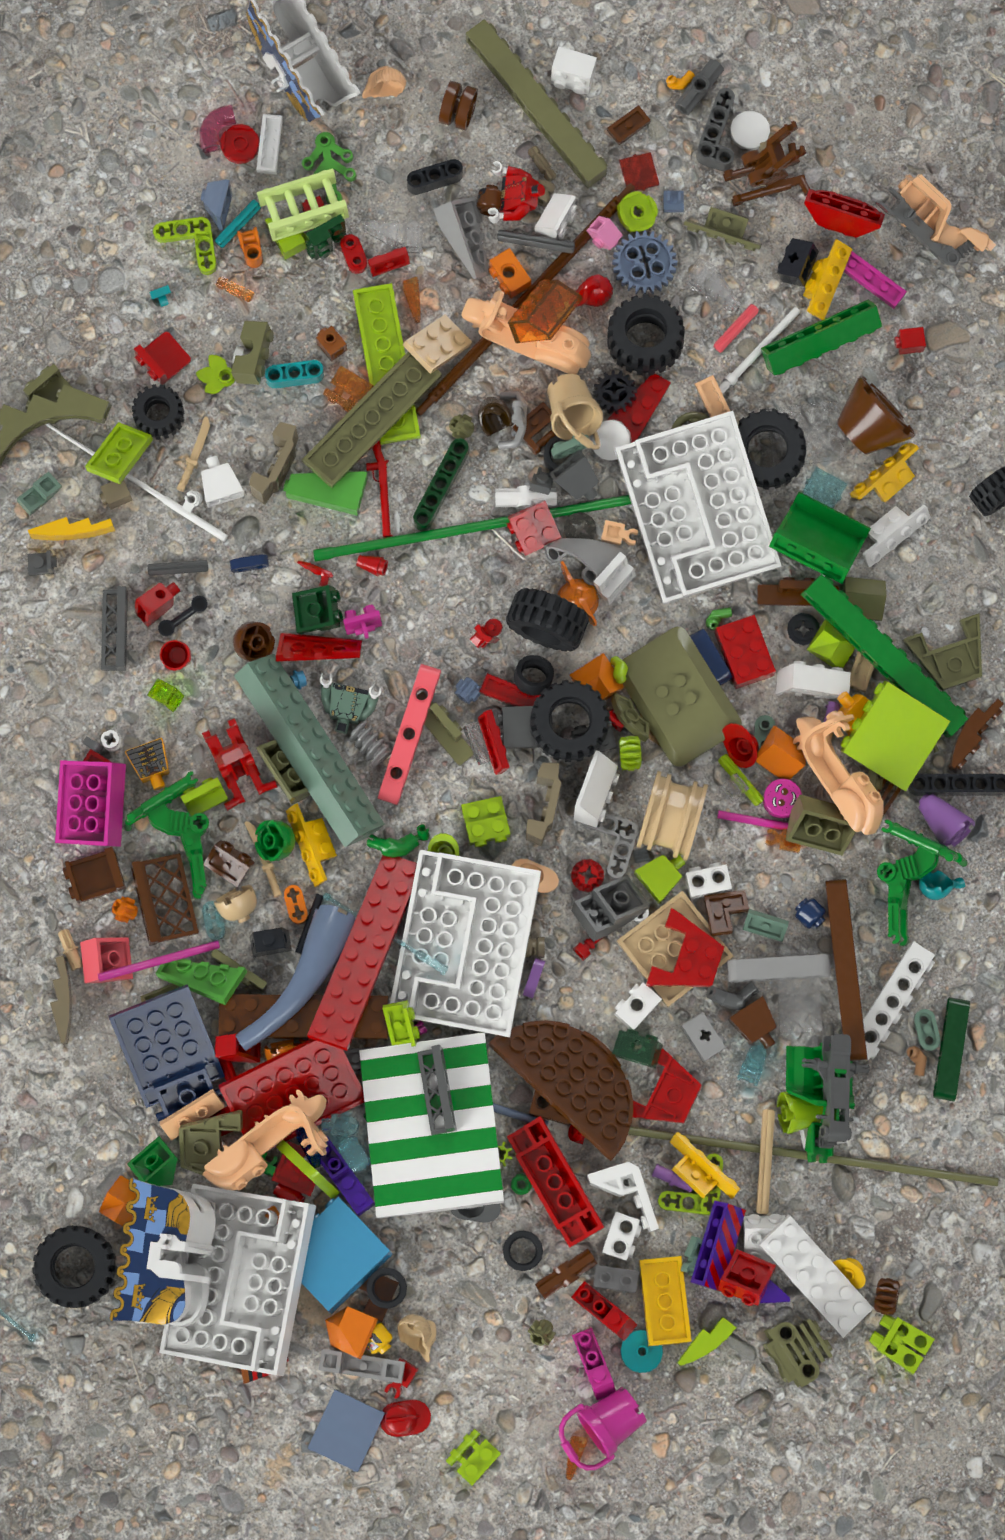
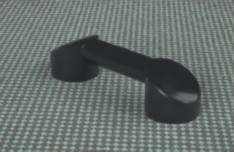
[158,596,208,637]

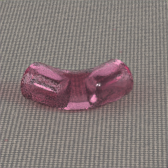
[199,104,236,153]

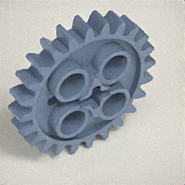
[612,230,678,294]

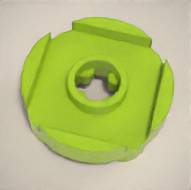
[617,191,658,233]

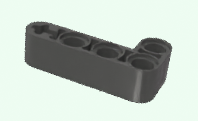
[696,88,735,172]

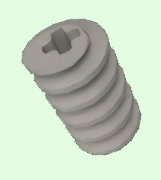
[349,720,392,767]

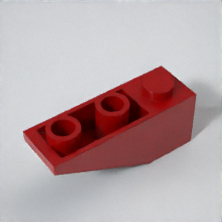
[571,1281,637,1341]

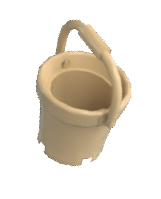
[547,374,603,450]

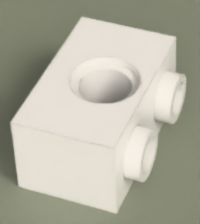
[615,982,662,1032]

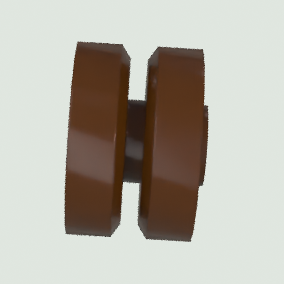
[439,80,478,131]

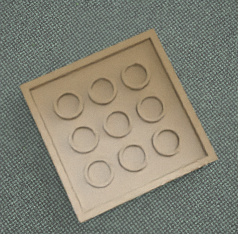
[616,890,734,1008]

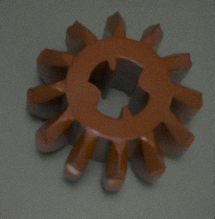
[874,1278,900,1315]

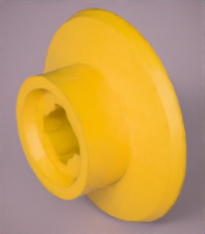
[833,1258,866,1289]

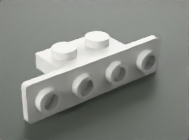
[863,505,931,567]

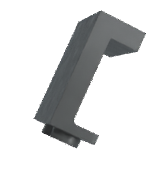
[498,706,553,751]

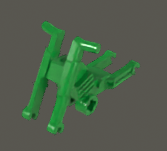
[124,771,209,899]
[877,820,968,946]

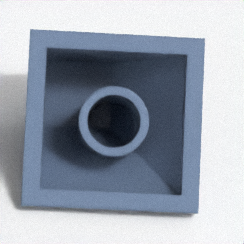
[201,179,233,231]

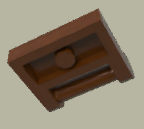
[513,402,556,455]

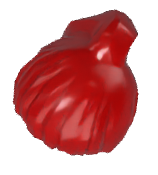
[568,274,613,307]

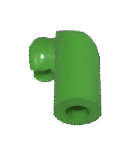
[706,607,732,630]

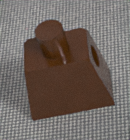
[728,996,777,1050]

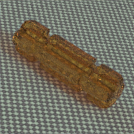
[216,277,254,302]

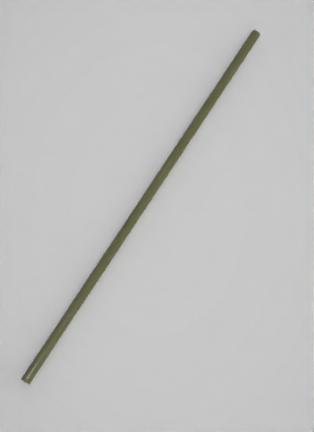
[628,1127,999,1186]

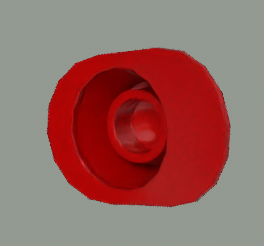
[722,723,759,768]
[380,1400,431,1437]

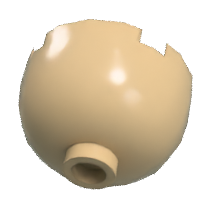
[214,885,257,923]

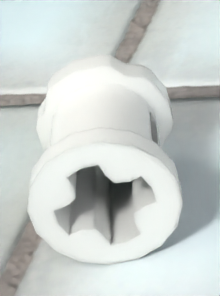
[101,730,122,752]

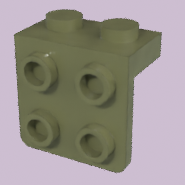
[23,364,72,424]

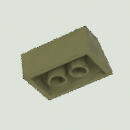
[256,740,310,805]
[786,794,856,856]

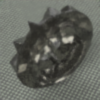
[564,512,596,540]

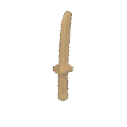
[177,417,210,492]
[245,821,282,898]

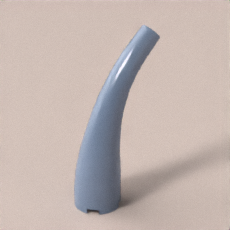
[235,905,355,1051]

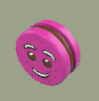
[763,779,802,819]

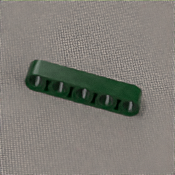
[413,438,469,531]
[933,997,970,1102]

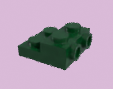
[305,214,346,260]
[292,585,343,634]

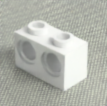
[685,862,732,900]
[602,1212,642,1261]

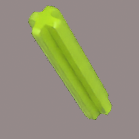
[718,754,764,806]

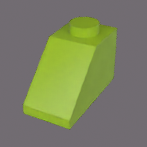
[265,218,307,260]

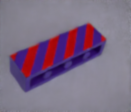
[690,1200,746,1292]

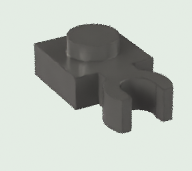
[529,467,553,495]

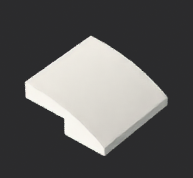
[594,552,636,605]

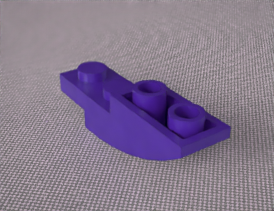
[309,1135,375,1217]

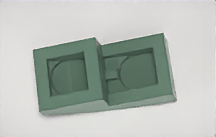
[17,471,62,516]

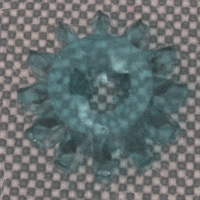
[338,1136,371,1173]

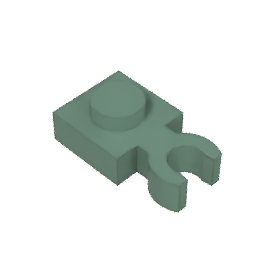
[681,1236,703,1276]

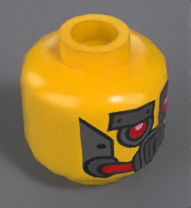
[366,1323,393,1355]

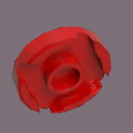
[220,124,260,164]

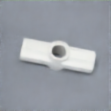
[495,485,557,510]

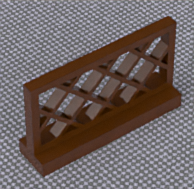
[131,853,199,946]

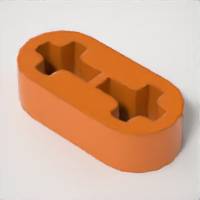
[284,885,308,925]

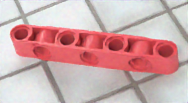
[378,664,441,805]

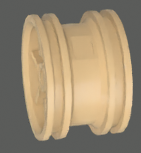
[636,771,708,861]

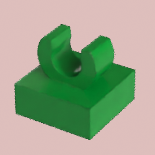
[262,1152,278,1177]

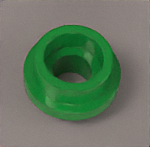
[511,1174,532,1195]

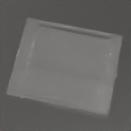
[766,400,846,466]

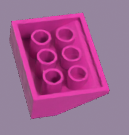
[55,760,126,847]

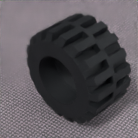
[132,384,185,440]
[969,467,1005,516]

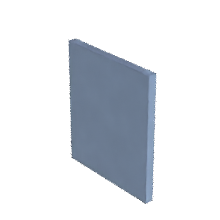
[308,1389,385,1472]

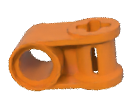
[237,227,263,268]

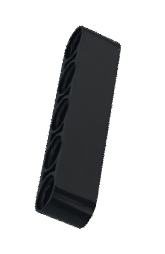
[908,774,1005,796]

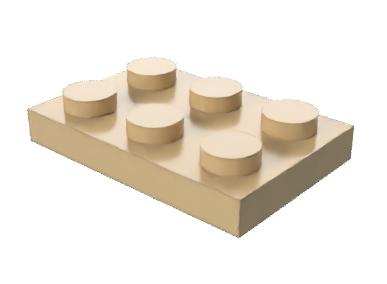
[403,314,473,374]

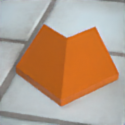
[569,653,625,700]
[99,1175,136,1226]
[325,1306,378,1359]

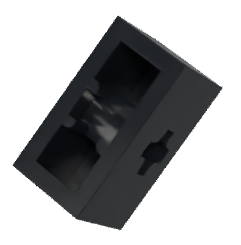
[777,238,819,287]

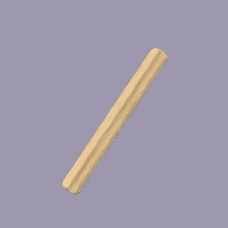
[756,1109,775,1214]

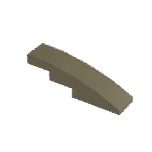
[50,956,72,1045]

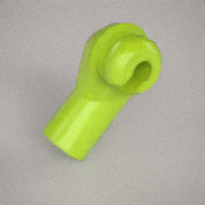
[610,656,628,684]

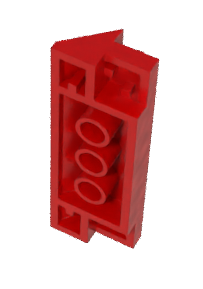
[506,1116,605,1248]

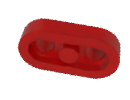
[340,234,367,274]

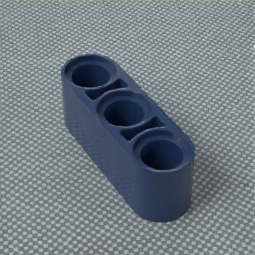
[690,629,733,686]

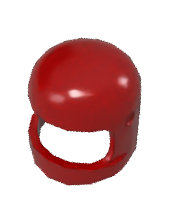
[160,640,191,671]

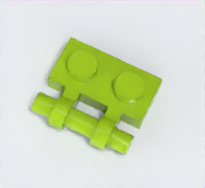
[446,1429,501,1486]

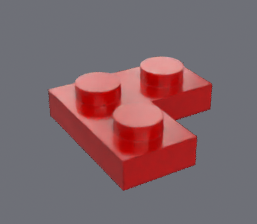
[271,1141,316,1197]

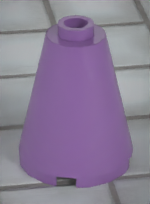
[918,794,975,847]

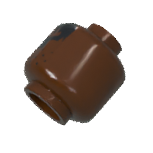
[476,185,502,216]

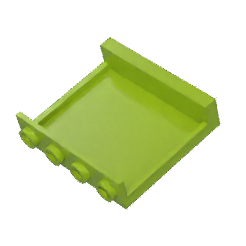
[840,680,950,792]

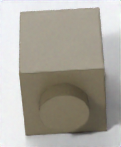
[99,480,133,510]

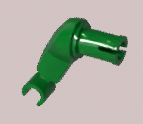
[367,824,430,857]

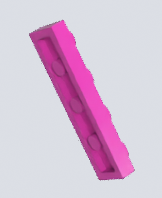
[844,251,907,309]

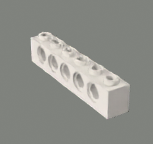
[863,942,935,1061]

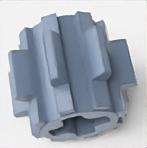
[454,677,481,704]

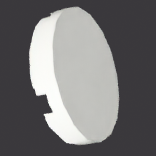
[730,111,770,151]
[591,419,631,461]

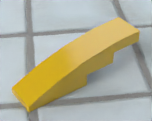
[28,517,115,541]

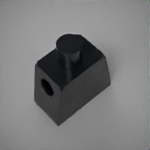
[250,927,292,958]

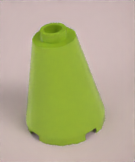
[777,1092,823,1134]

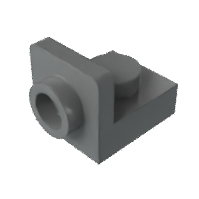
[27,550,57,576]

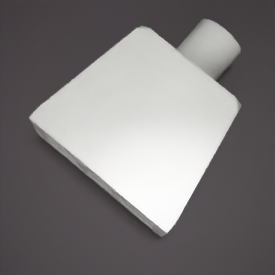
[201,456,244,508]

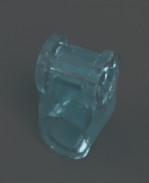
[737,1045,767,1087]

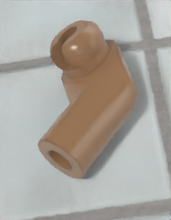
[907,1046,927,1076]

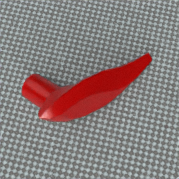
[297,561,333,586]

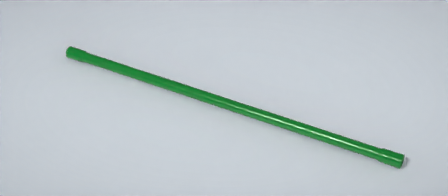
[313,495,631,562]

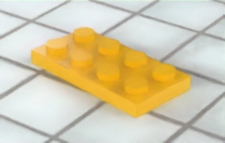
[638,1256,692,1347]

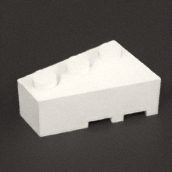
[776,661,851,700]

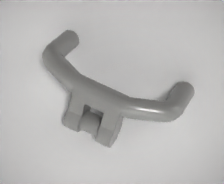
[498,391,527,449]

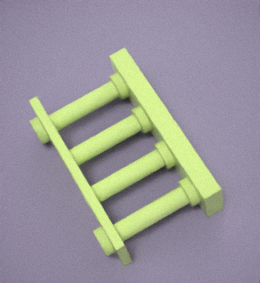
[257,168,349,241]

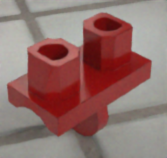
[470,618,503,648]

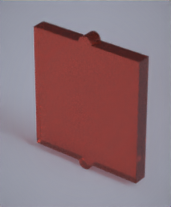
[619,152,660,192]

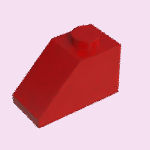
[214,1034,261,1063]

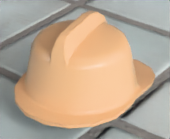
[512,859,559,893]

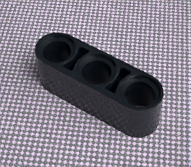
[407,159,463,195]

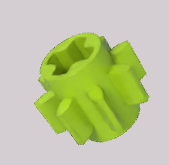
[498,1142,512,1167]

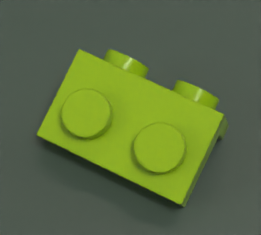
[180,777,228,816]
[383,1000,420,1047]

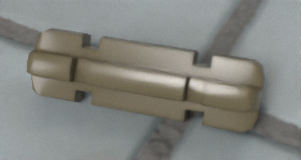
[528,146,556,182]

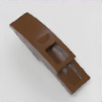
[949,699,1004,771]

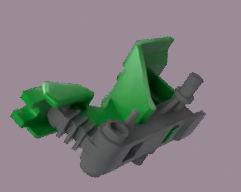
[786,1034,870,1164]

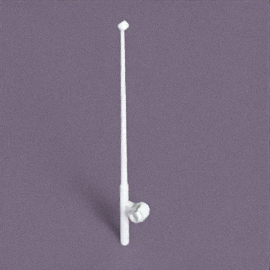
[22,405,228,542]

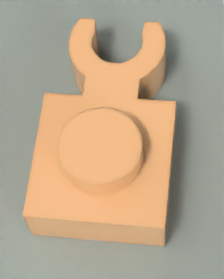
[601,520,638,546]

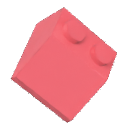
[80,937,133,983]

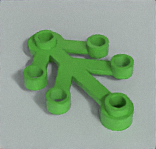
[302,132,357,204]

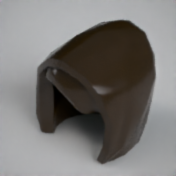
[478,397,514,437]

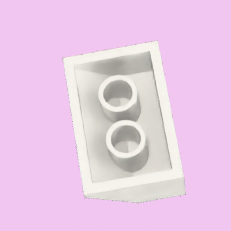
[573,750,620,828]

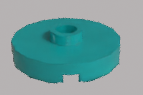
[620,1330,663,1373]

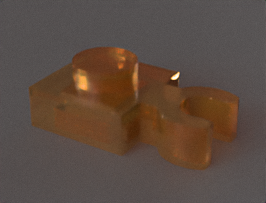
[765,829,801,854]

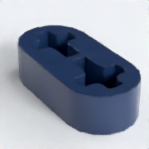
[229,554,269,573]

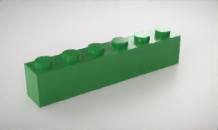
[761,299,882,376]

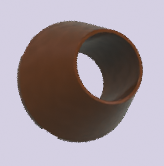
[837,375,916,455]

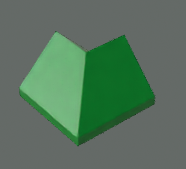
[127,1136,180,1186]

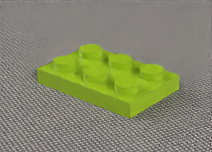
[85,422,153,484]

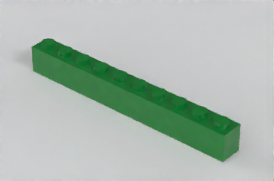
[801,574,968,738]

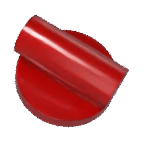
[568,1124,585,1145]

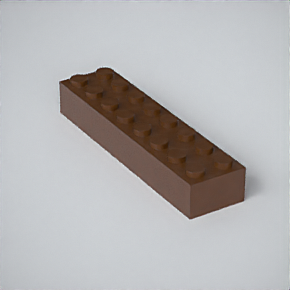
[218,994,389,1040]

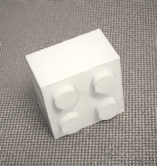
[551,47,597,95]

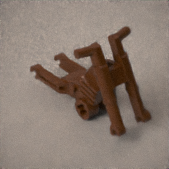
[723,121,810,207]

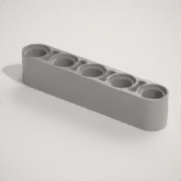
[727,954,831,982]

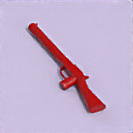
[366,440,393,538]

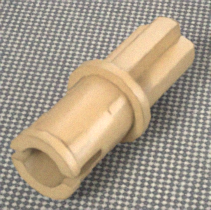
[58,929,83,971]

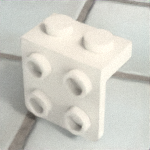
[743,1214,785,1265]

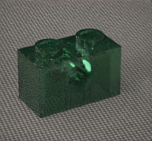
[612,1029,663,1069]

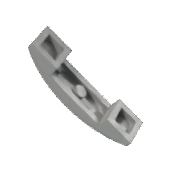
[319,1349,405,1384]

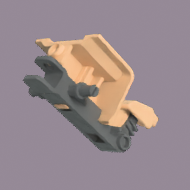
[876,174,996,266]

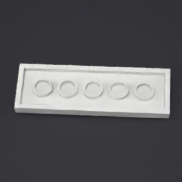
[758,1215,874,1338]

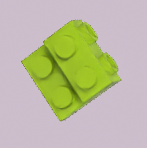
[461,796,511,848]

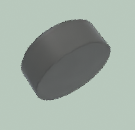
[83,736,104,753]

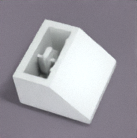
[535,193,577,240]

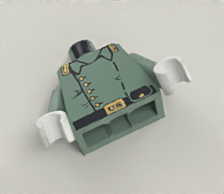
[320,673,383,734]

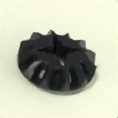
[787,613,820,646]

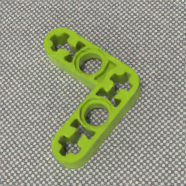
[153,217,217,275]
[276,1140,340,1199]
[658,1153,723,1215]

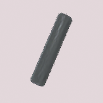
[148,560,208,576]

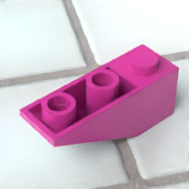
[572,1328,616,1400]

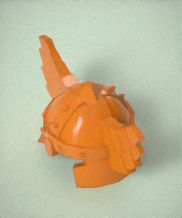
[557,561,599,626]

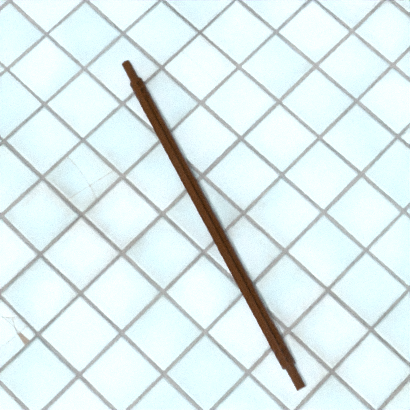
[416,183,635,417]

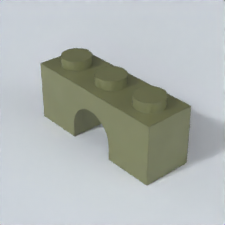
[231,321,274,385]

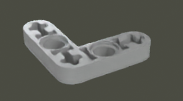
[580,813,638,880]

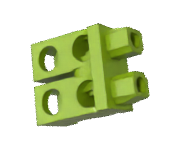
[868,1315,935,1375]

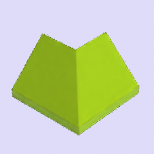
[806,619,855,668]

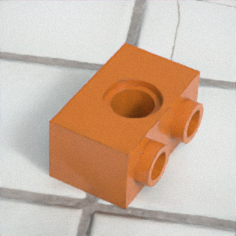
[488,248,531,299]

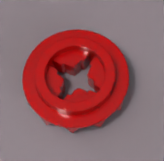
[571,859,604,892]

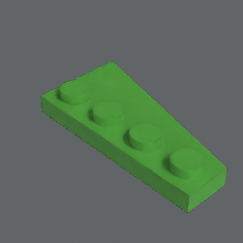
[155,959,247,1005]

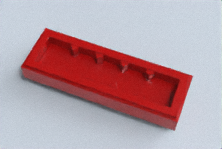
[479,673,540,707]
[478,709,510,775]

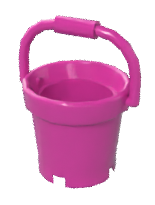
[559,1387,647,1470]

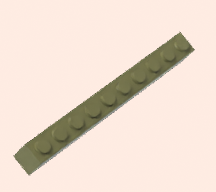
[466,19,607,189]

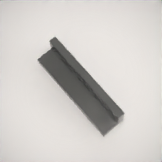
[101,586,128,671]
[417,1045,457,1136]

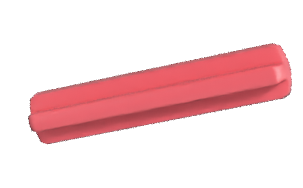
[713,304,759,353]

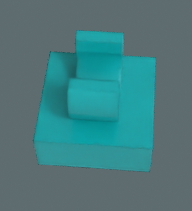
[149,285,171,307]

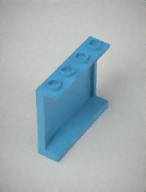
[302,1197,393,1314]

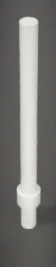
[719,307,800,394]

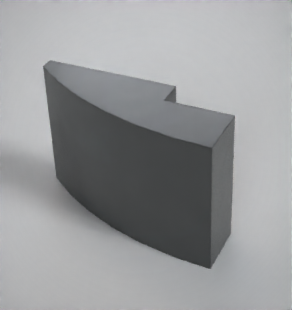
[571,875,650,942]

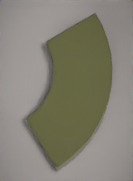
[611,693,649,742]

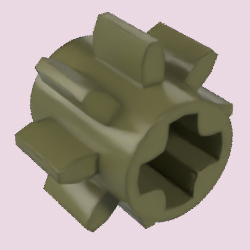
[449,414,474,439]
[528,1319,556,1346]

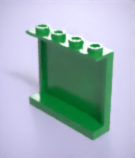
[769,492,871,584]

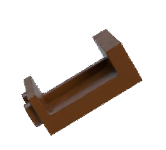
[63,847,126,904]

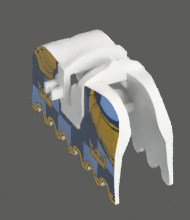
[246,0,361,122]
[109,1178,216,1327]

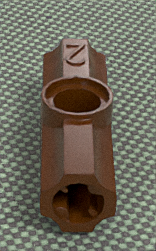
[535,1248,598,1299]

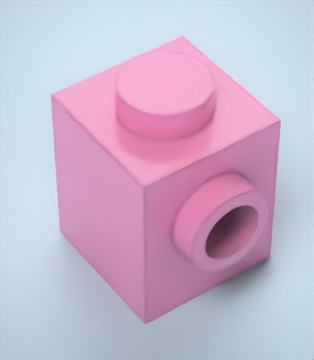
[586,216,623,250]

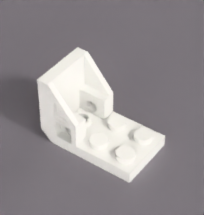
[586,1162,659,1233]

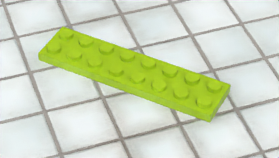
[353,283,421,445]

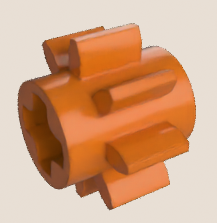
[112,896,138,923]

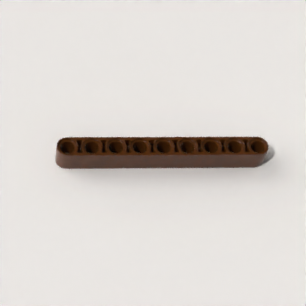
[825,878,868,1061]

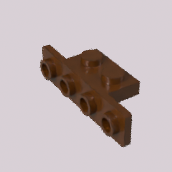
[757,577,839,606]

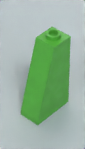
[283,471,368,516]

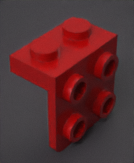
[134,332,191,385]

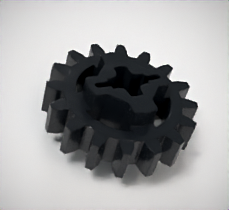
[593,370,637,414]

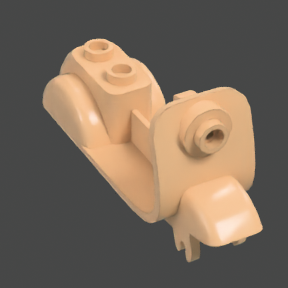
[461,290,591,374]
[793,710,884,835]
[203,1090,329,1190]

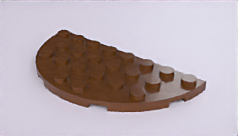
[488,1020,633,1161]

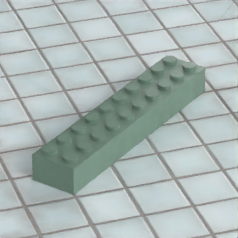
[234,654,385,847]

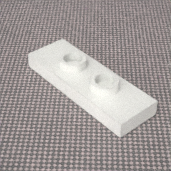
[256,114,283,175]

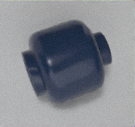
[795,898,826,929]

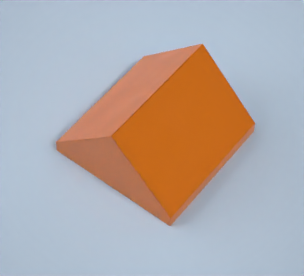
[756,726,806,780]

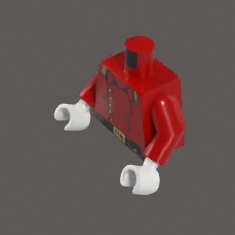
[488,161,545,223]

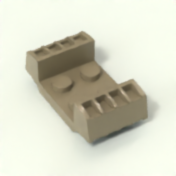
[249,422,299,505]
[526,763,561,846]

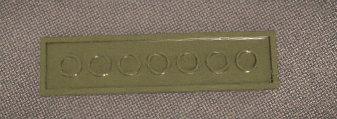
[302,351,442,488]

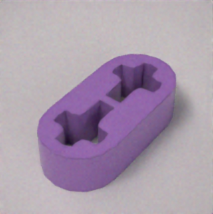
[523,958,545,998]

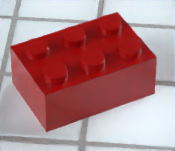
[714,614,776,690]

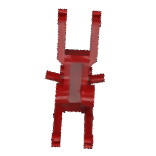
[202,718,278,811]

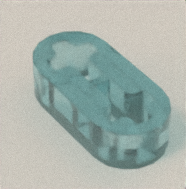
[202,901,226,941]

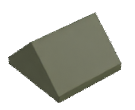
[843,577,887,621]

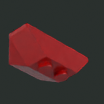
[804,189,885,238]

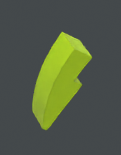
[676,1317,736,1366]

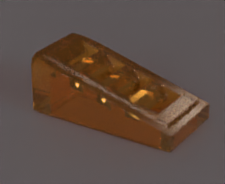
[402,277,421,324]
[565,1435,588,1480]

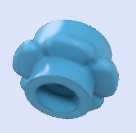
[290,670,307,689]

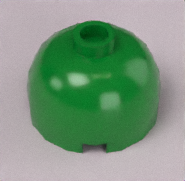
[255,820,295,861]

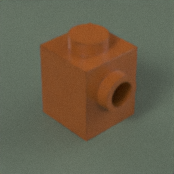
[316,326,347,362]

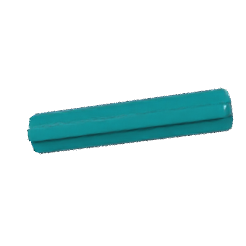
[215,200,261,248]

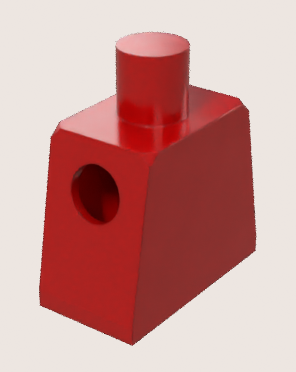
[134,582,180,628]

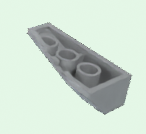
[434,197,489,279]

